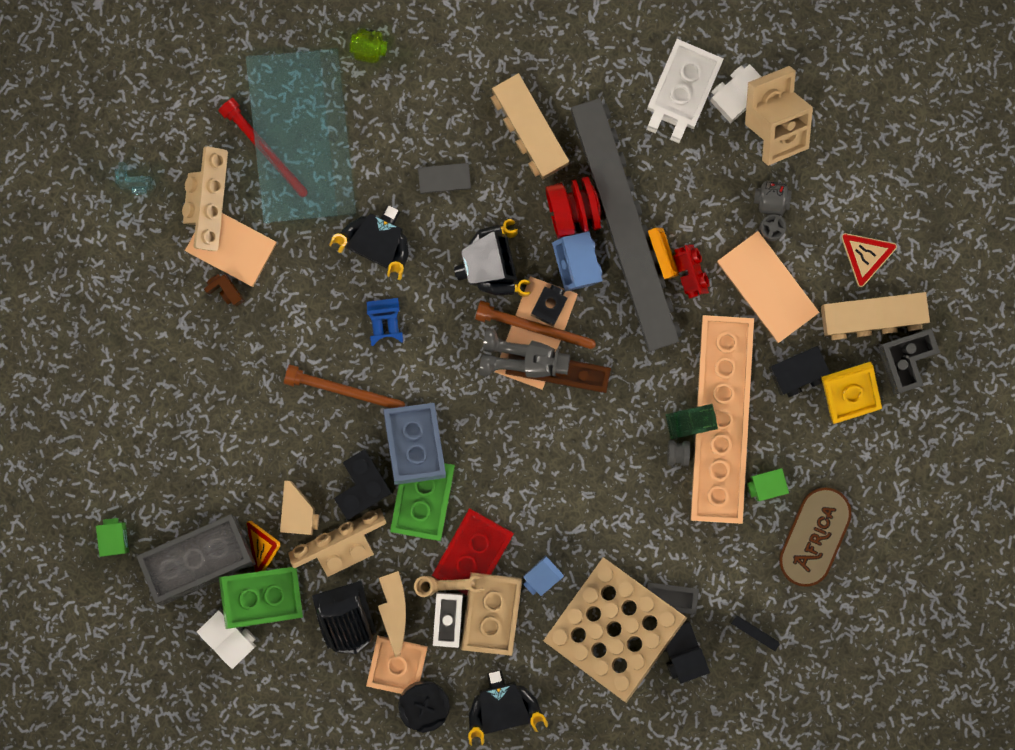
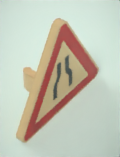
[841,233,897,287]

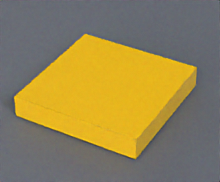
[821,362,882,424]

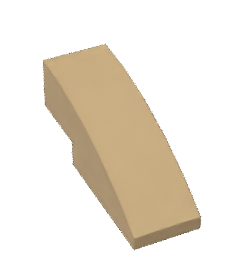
[378,571,406,657]

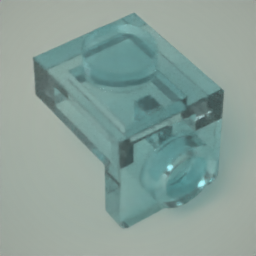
[115,162,153,195]

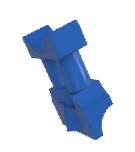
[366,298,403,346]

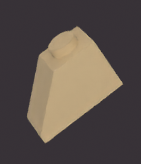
[280,481,319,535]

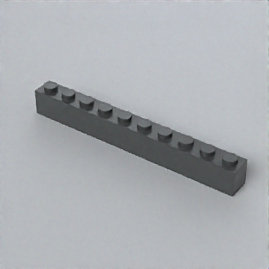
[571,98,682,352]

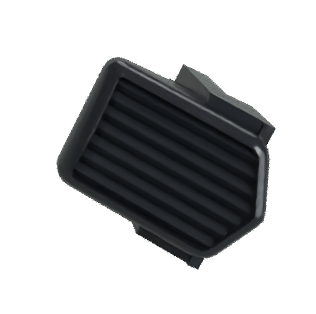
[312,581,377,654]

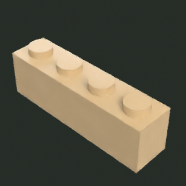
[490,73,569,180]
[821,292,930,340]

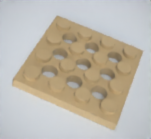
[543,557,687,703]

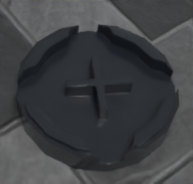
[398,680,450,733]

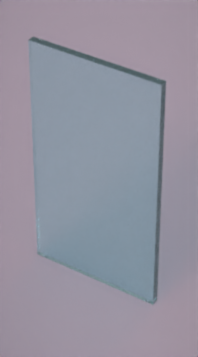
[245,48,356,224]

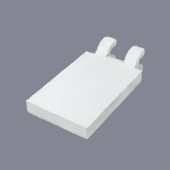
[646,39,724,143]

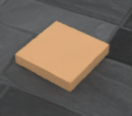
[366,635,428,694]

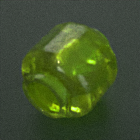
[350,28,388,63]

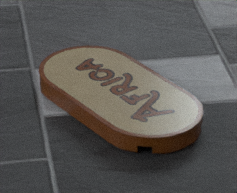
[779,488,851,587]

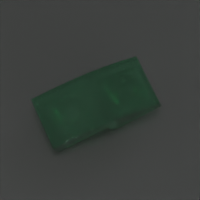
[665,404,718,439]

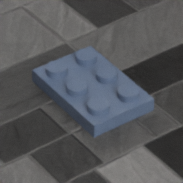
[383,403,446,485]

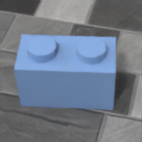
[552,232,602,292]

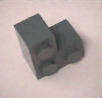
[878,328,940,395]

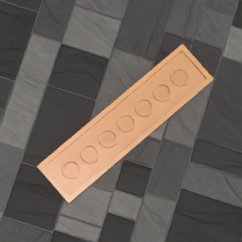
[690,315,754,524]

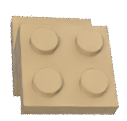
[745,66,813,166]

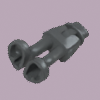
[479,328,570,378]

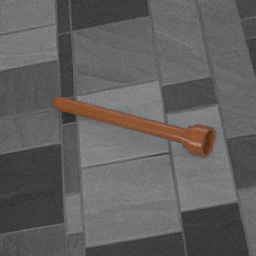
[475,300,596,349]
[284,364,405,408]

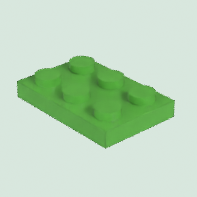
[390,463,455,541]
[219,567,303,629]

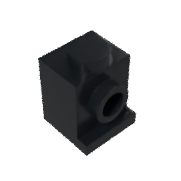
[531,285,568,327]

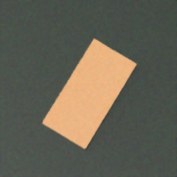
[717,231,820,343]
[495,276,578,390]

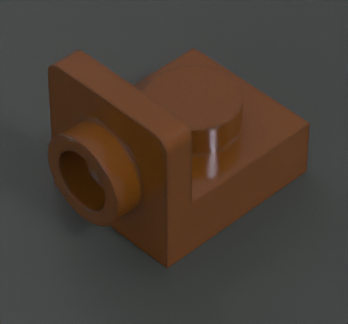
[204,274,245,307]

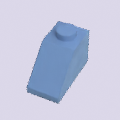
[523,555,564,596]

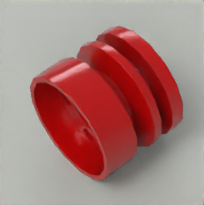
[545,176,601,239]

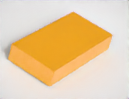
[648,228,679,279]

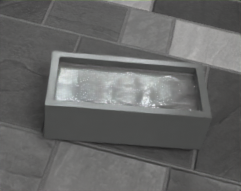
[136,514,256,606]

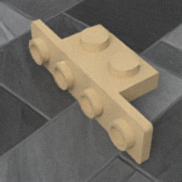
[182,146,228,251]
[288,508,386,577]

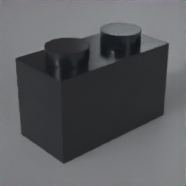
[768,346,830,398]

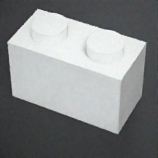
[433,592,463,648]

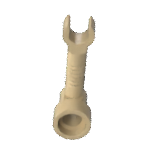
[414,575,485,597]

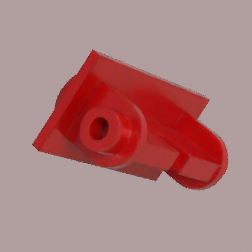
[673,244,710,299]

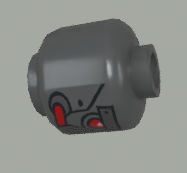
[754,181,792,216]

